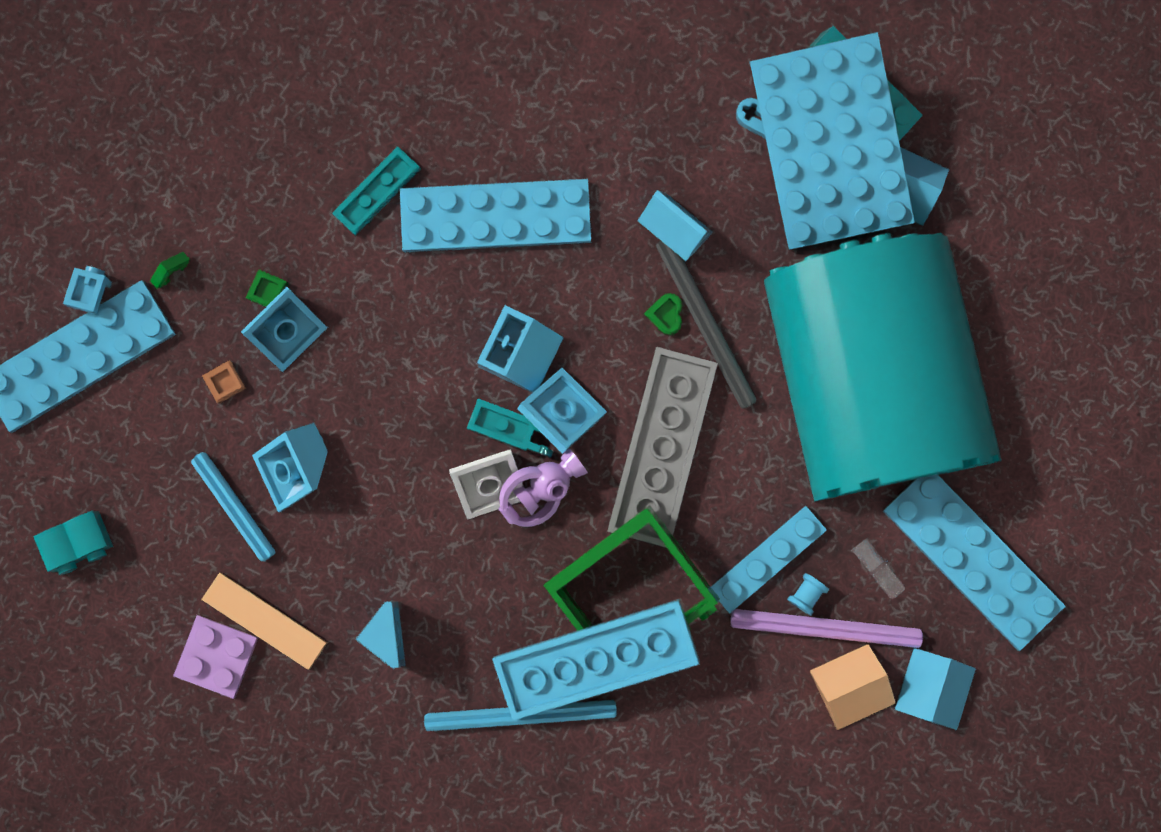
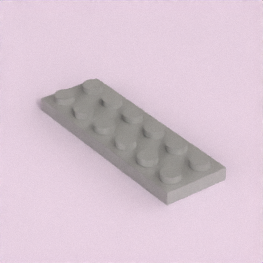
[607,347,718,548]

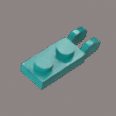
[467,399,554,458]

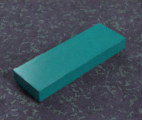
[332,146,421,236]

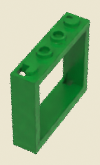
[544,505,720,631]

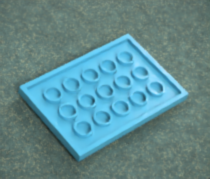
[750,32,915,249]

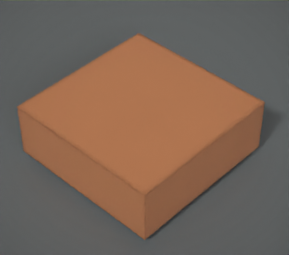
[202,360,246,404]

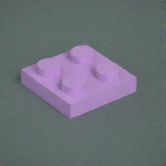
[174,615,259,699]

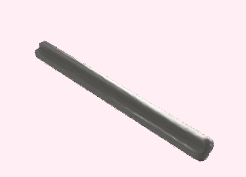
[656,241,756,409]

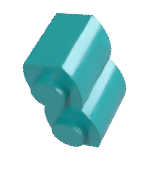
[33,511,113,575]

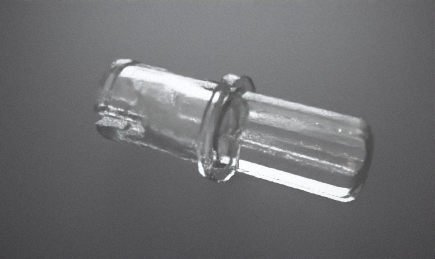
[851,538,905,599]

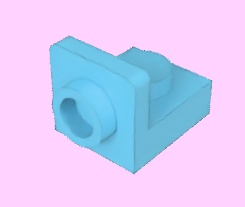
[63,266,112,314]

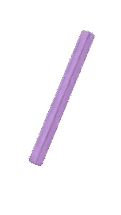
[730,609,923,648]

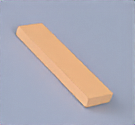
[202,573,328,670]

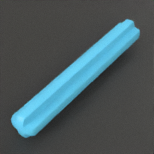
[191,452,275,562]

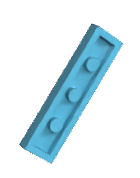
[711,506,827,614]

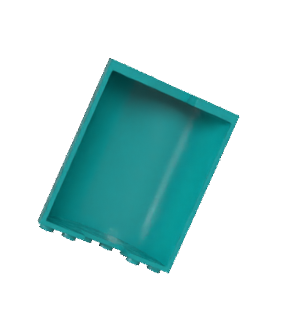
[764,233,1002,502]

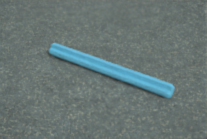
[424,700,617,731]

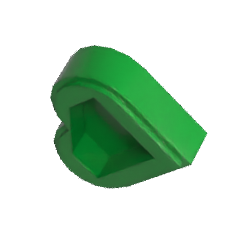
[644,293,682,336]

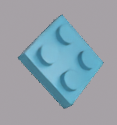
[517,368,607,454]

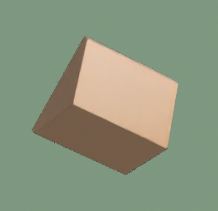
[810,644,896,730]

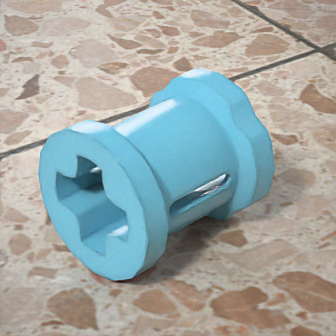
[787,573,829,616]

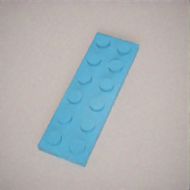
[400,179,591,252]
[0,280,176,433]
[883,474,1066,651]
[492,599,700,721]

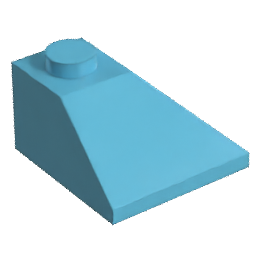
[252,423,328,513]

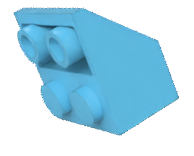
[477,305,563,393]

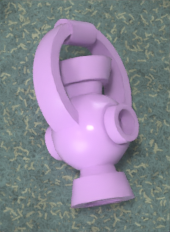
[499,448,588,527]

